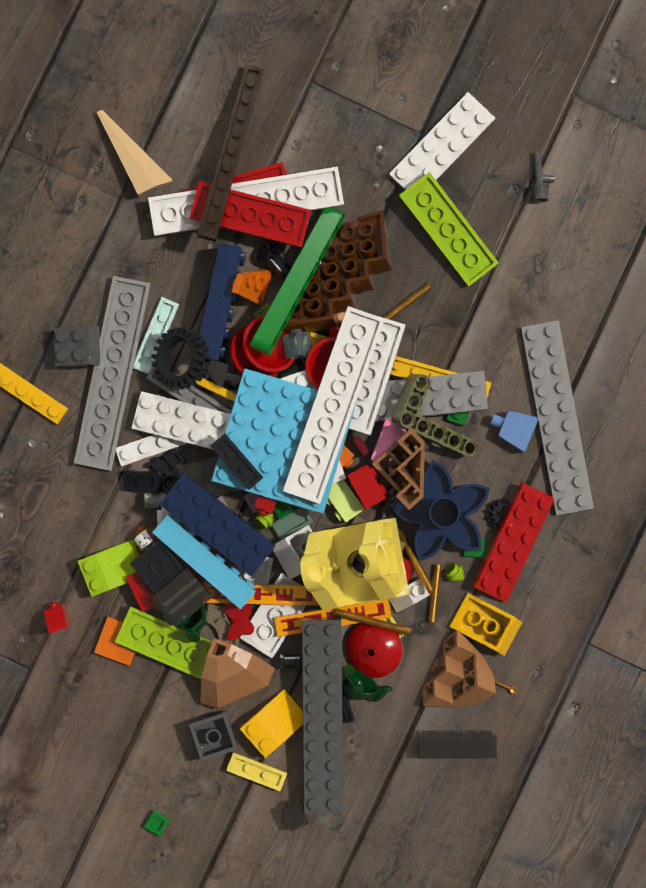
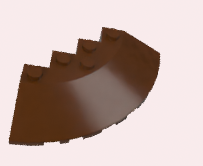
[284,210,392,333]

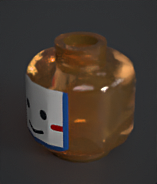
[133,525,159,553]

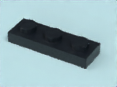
[210,433,264,490]

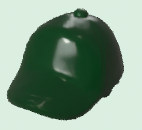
[178,592,207,643]
[342,665,393,702]

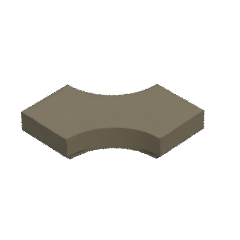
[206,603,240,647]

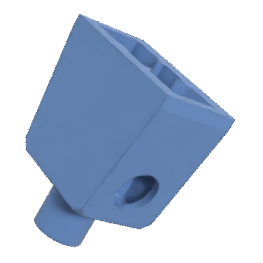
[490,411,539,452]

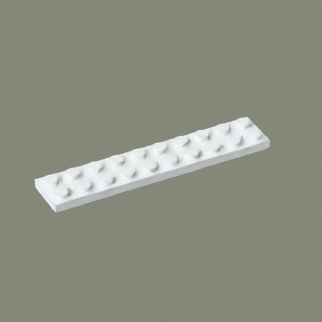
[148,167,344,236]
[283,306,385,504]

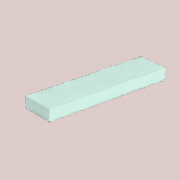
[133,297,179,374]

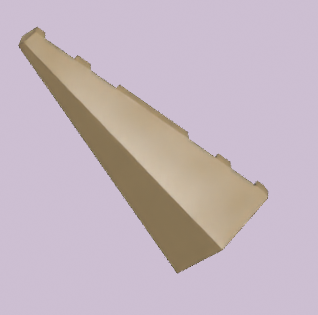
[97,110,173,197]

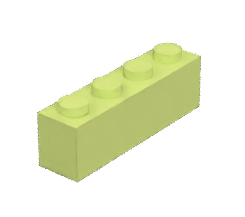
[327,480,364,522]

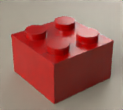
[346,465,387,510]

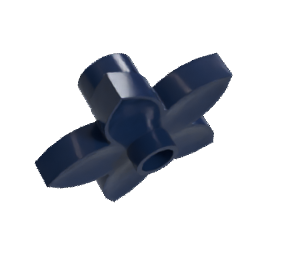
[389,460,490,561]

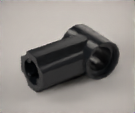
[256,242,291,281]

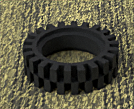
[152,327,210,389]

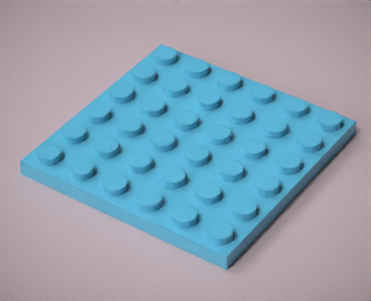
[211,368,356,514]

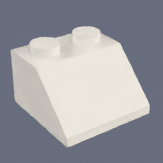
[273,525,313,580]

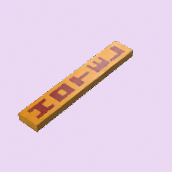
[202,583,318,606]
[274,599,392,637]

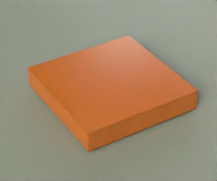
[94,616,136,666]

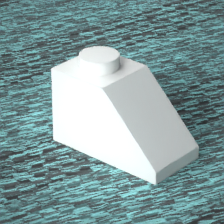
[389,577,431,613]

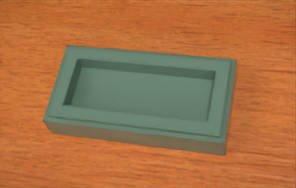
[272,507,313,541]

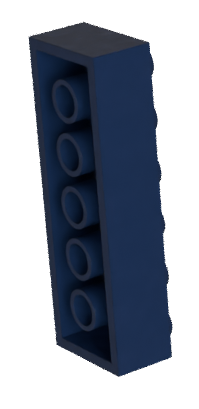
[200,242,246,363]
[159,473,276,576]

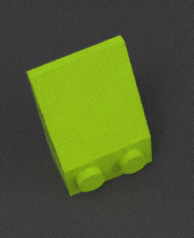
[78,540,140,597]

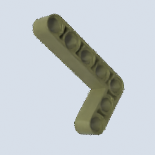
[392,373,479,457]

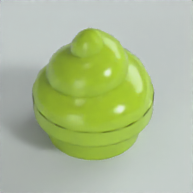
[254,512,273,530]
[444,562,464,582]

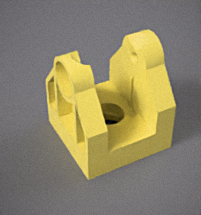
[300,518,409,610]

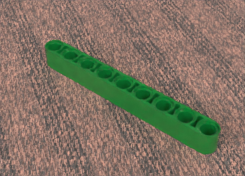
[250,207,345,356]

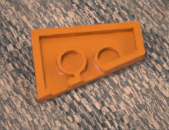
[232,269,274,306]

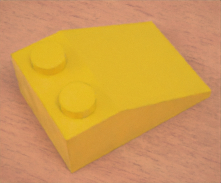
[450,593,523,656]
[240,689,303,758]

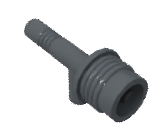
[530,152,555,203]

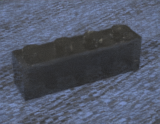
[418,730,497,759]

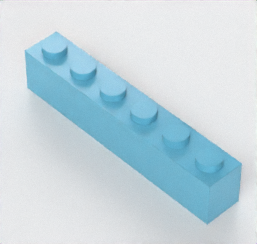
[152,514,256,609]

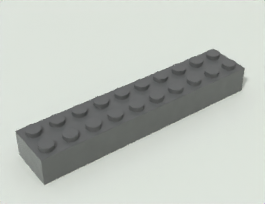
[302,617,343,814]

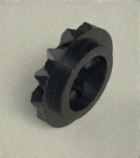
[486,499,511,529]

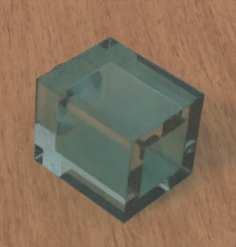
[283,329,312,359]

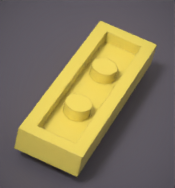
[226,752,287,791]

